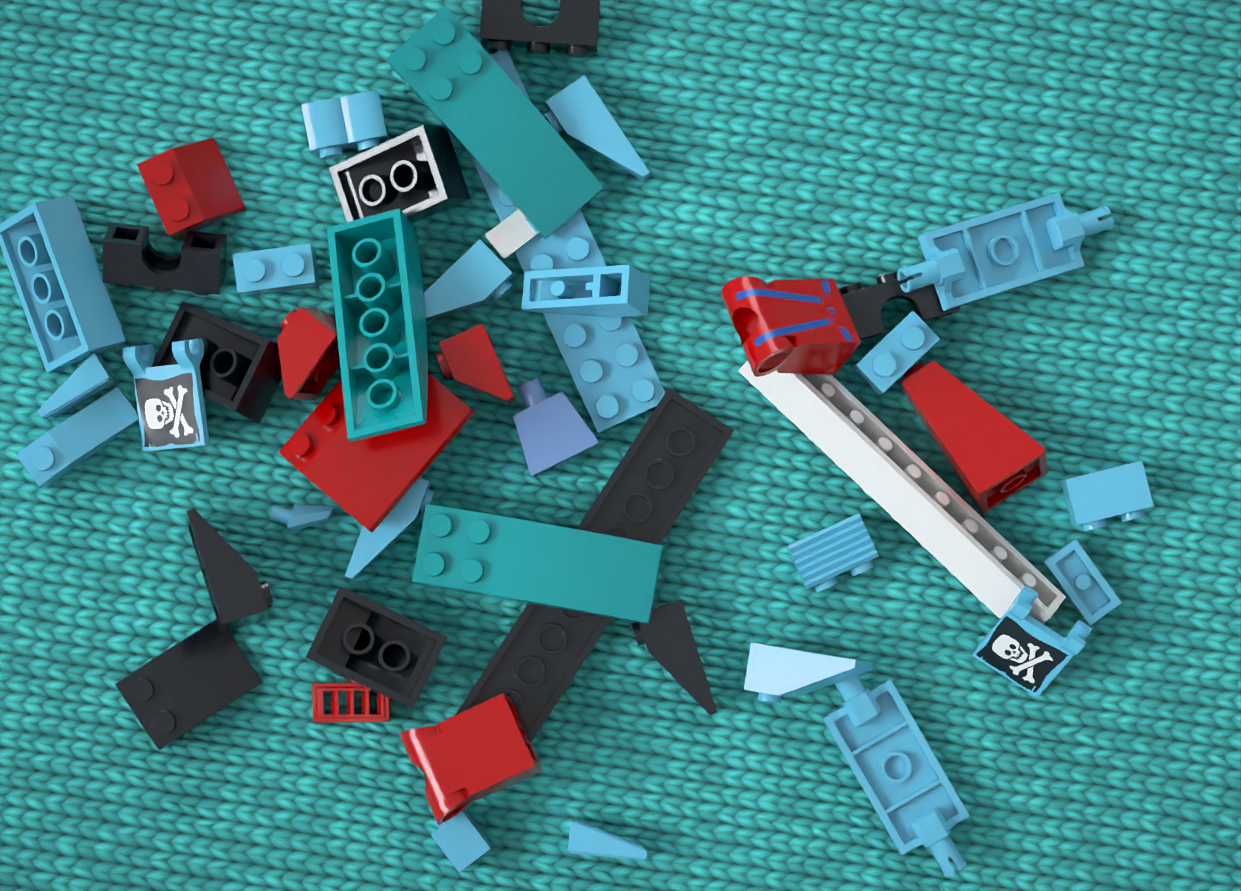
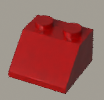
[137,137,246,240]
[277,307,340,401]
[436,324,516,404]

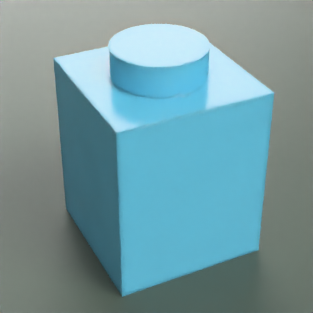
[431,809,492,872]

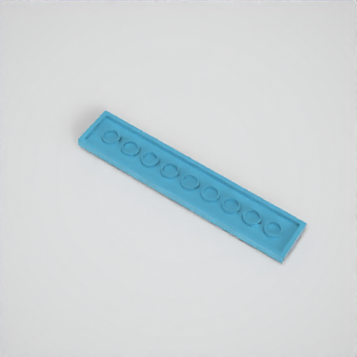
[470,51,665,433]

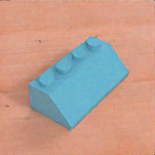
[0,195,126,373]

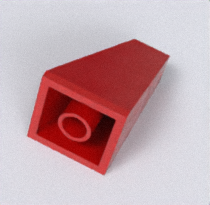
[901,360,1048,515]

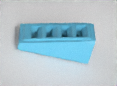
[38,352,116,420]
[568,819,647,861]

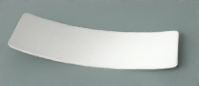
[485,209,539,258]

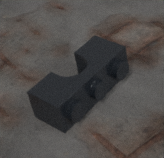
[480,0,600,58]
[103,222,227,296]
[838,272,961,340]

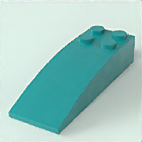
[387,6,604,240]
[327,208,428,442]
[412,504,663,624]

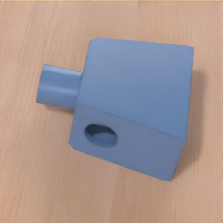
[513,378,599,477]

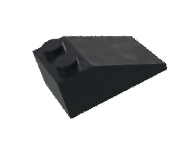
[329,125,471,222]
[152,301,282,424]
[186,509,273,634]
[304,586,447,709]
[115,619,263,750]

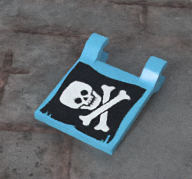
[123,338,210,451]
[972,585,1093,698]

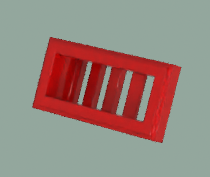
[312,682,391,722]

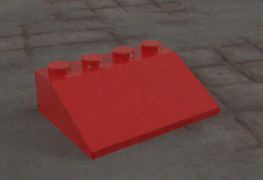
[279,373,475,533]

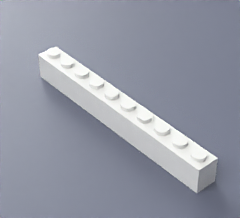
[738,360,1066,624]

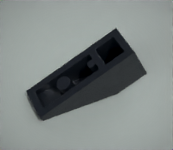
[631,599,717,715]

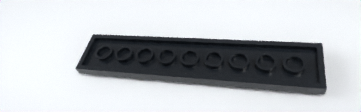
[455,388,734,743]

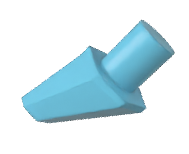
[270,504,334,533]

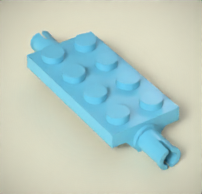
[897,192,1114,311]
[822,676,969,877]

